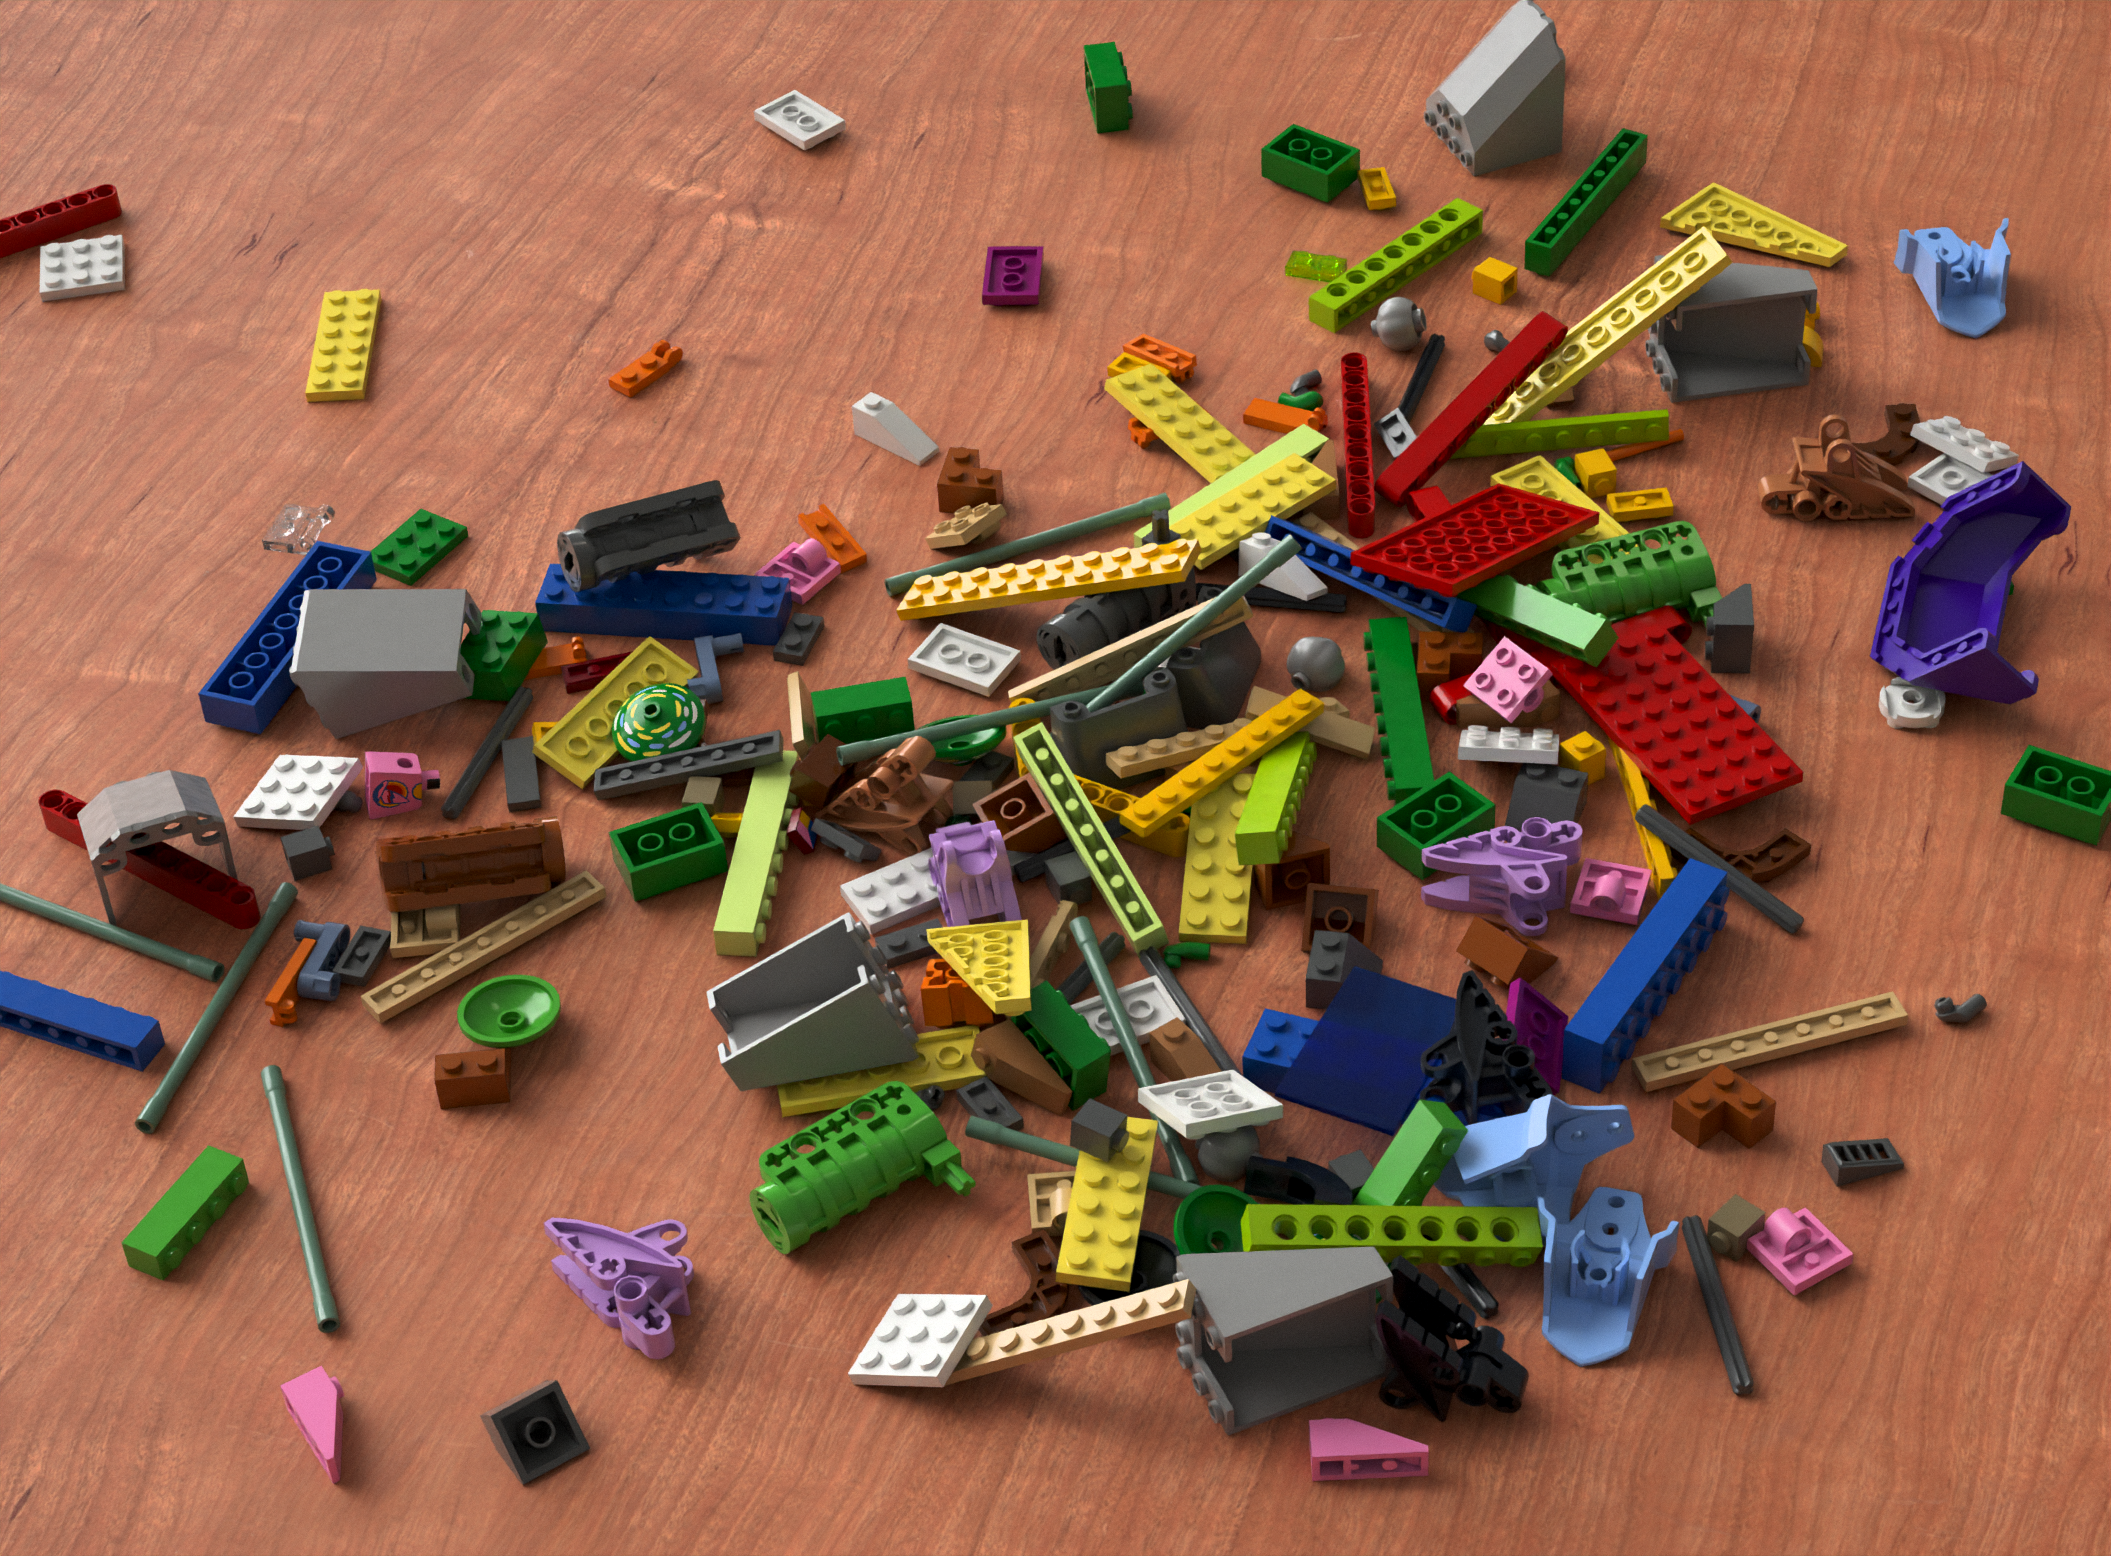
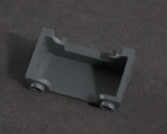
[1166,586,1261,730]
[1050,667,1192,791]

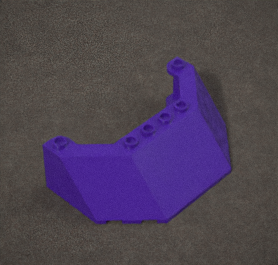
[1870,461,2071,705]

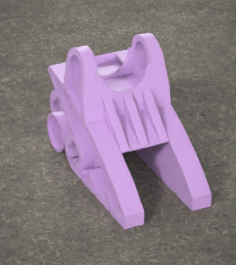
[1421,817,1582,936]
[928,820,1022,927]
[543,1217,694,1359]

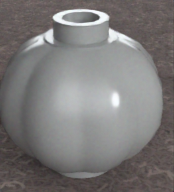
[1371,297,1427,351]
[1286,636,1345,692]
[1195,1125,1263,1182]

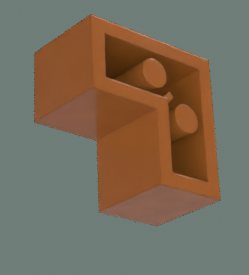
[937,447,1004,513]
[1417,631,1483,702]
[1671,1064,1776,1149]

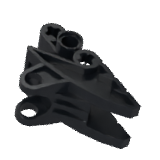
[1420,970,1552,1125]
[1375,1255,1529,1422]

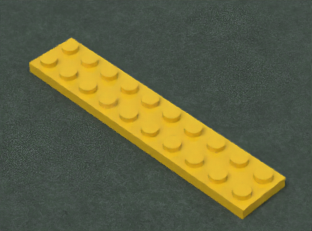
[896,539,1202,621]

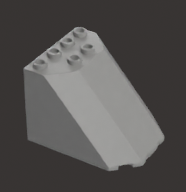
[1424,0,1566,176]
[77,770,238,926]

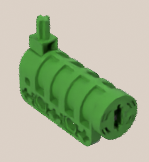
[1535,521,1722,637]
[749,1081,976,1254]

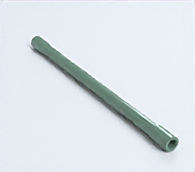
[884,493,1171,597]
[1049,534,1302,738]
[836,681,1144,766]
[135,882,298,1134]
[0,883,224,983]
[1070,916,1200,1185]
[261,1065,340,1333]
[965,1116,1260,1204]

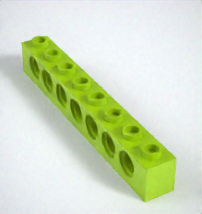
[1308,198,1483,333]
[1241,1204,1543,1267]

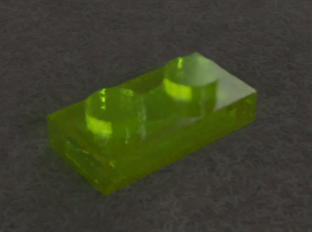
[1285,251,1347,282]

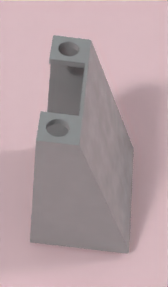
[1645,255,1818,403]
[289,589,482,739]
[706,912,919,1092]
[1173,1247,1393,1436]

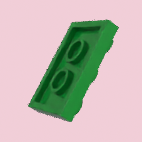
[370,509,468,586]

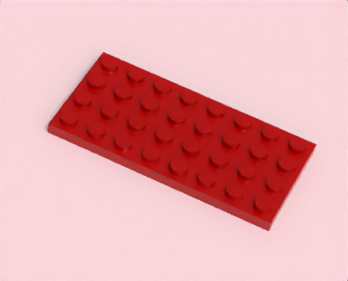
[1350,483,1600,597]
[1550,622,1804,825]

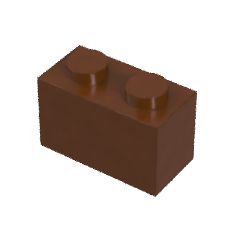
[789,734,858,810]

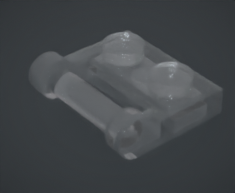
[262,504,335,555]

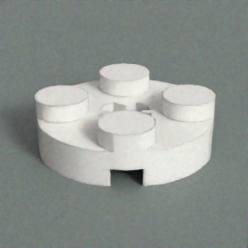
[1879,677,1946,729]

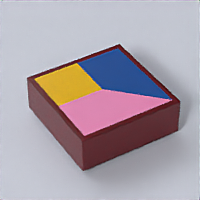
[786,807,818,855]

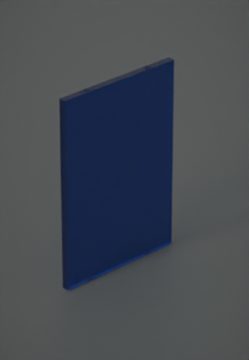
[1275,966,1456,1136]

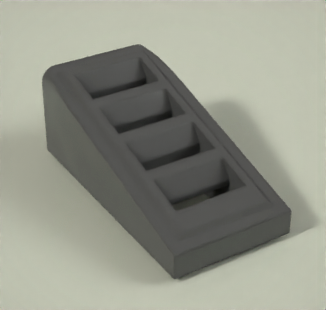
[1821,1138,1904,1187]

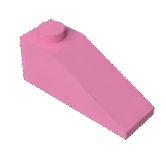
[280,1366,344,1484]
[1309,1418,1429,1481]

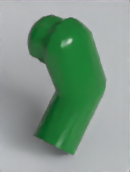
[1278,391,1323,411]
[1554,457,1582,488]
[1162,941,1211,968]

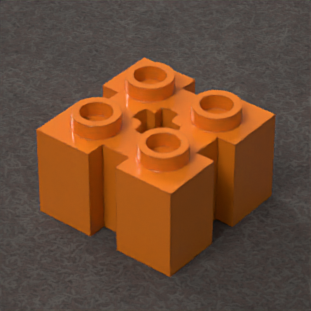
[920,959,996,1029]

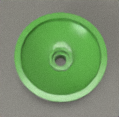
[457,975,561,1048]

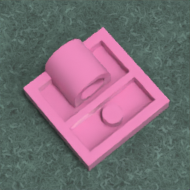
[754,538,841,605]
[1463,636,1553,723]
[1570,858,1652,925]
[1747,1207,1853,1295]

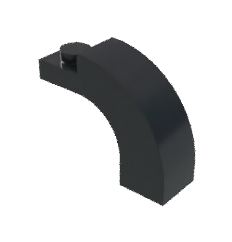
[1244,1155,1352,1205]

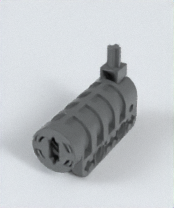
[557,480,741,592]
[1037,509,1196,686]

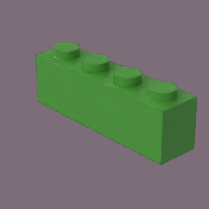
[1351,1099,1468,1241]
[121,1145,249,1280]

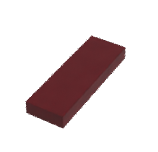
[561,651,633,694]

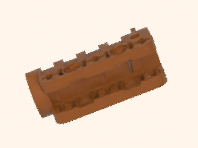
[375,816,566,912]

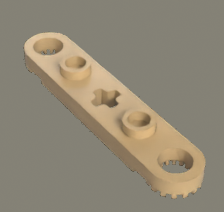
[1005,900,1078,1020]

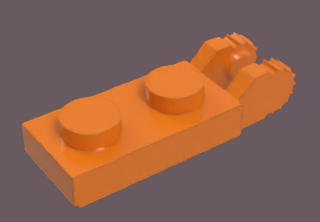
[608,340,683,398]

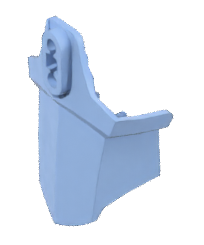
[1894,218,2011,338]
[1433,1094,1634,1241]
[1537,1187,1680,1367]

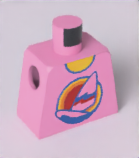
[365,751,440,819]

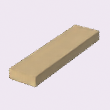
[787,671,815,761]
[1245,686,1375,759]

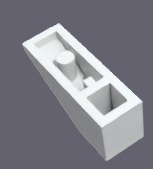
[852,392,939,466]
[1238,533,1328,601]

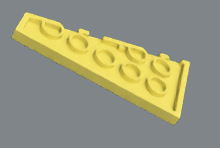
[1660,182,1848,267]
[926,919,1032,1016]

